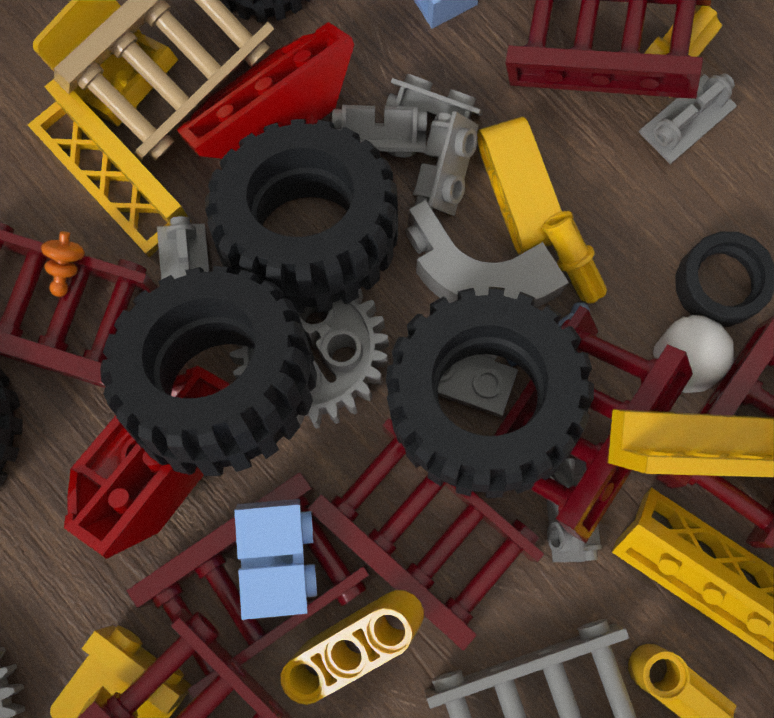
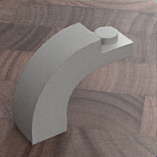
[405,200,569,308]

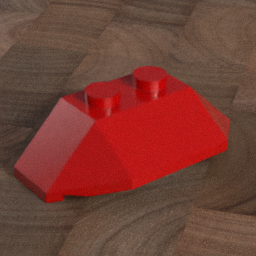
[177,22,355,159]
[64,366,230,559]

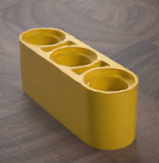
[477,116,562,255]
[281,590,424,705]

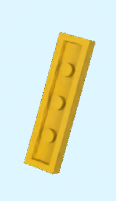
[28,79,191,257]
[608,409,774,477]
[612,487,774,661]

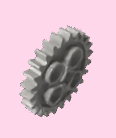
[230,288,389,428]

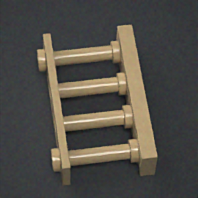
[54,0,274,163]

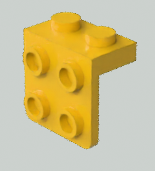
[33,0,178,127]
[50,625,192,718]

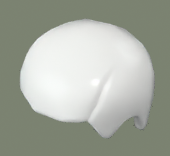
[653,315,734,393]

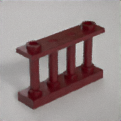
[505,0,711,99]
[0,222,158,388]
[494,306,693,544]
[655,316,774,548]
[307,418,544,651]
[126,472,370,698]
[77,607,292,718]

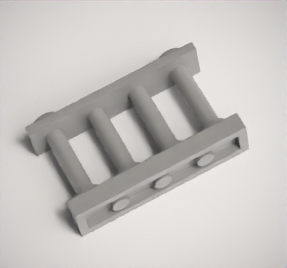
[425,619,637,718]

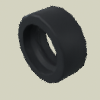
[675,231,774,327]

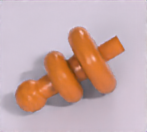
[41,231,85,297]

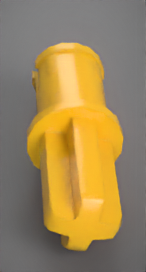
[542,211,607,304]

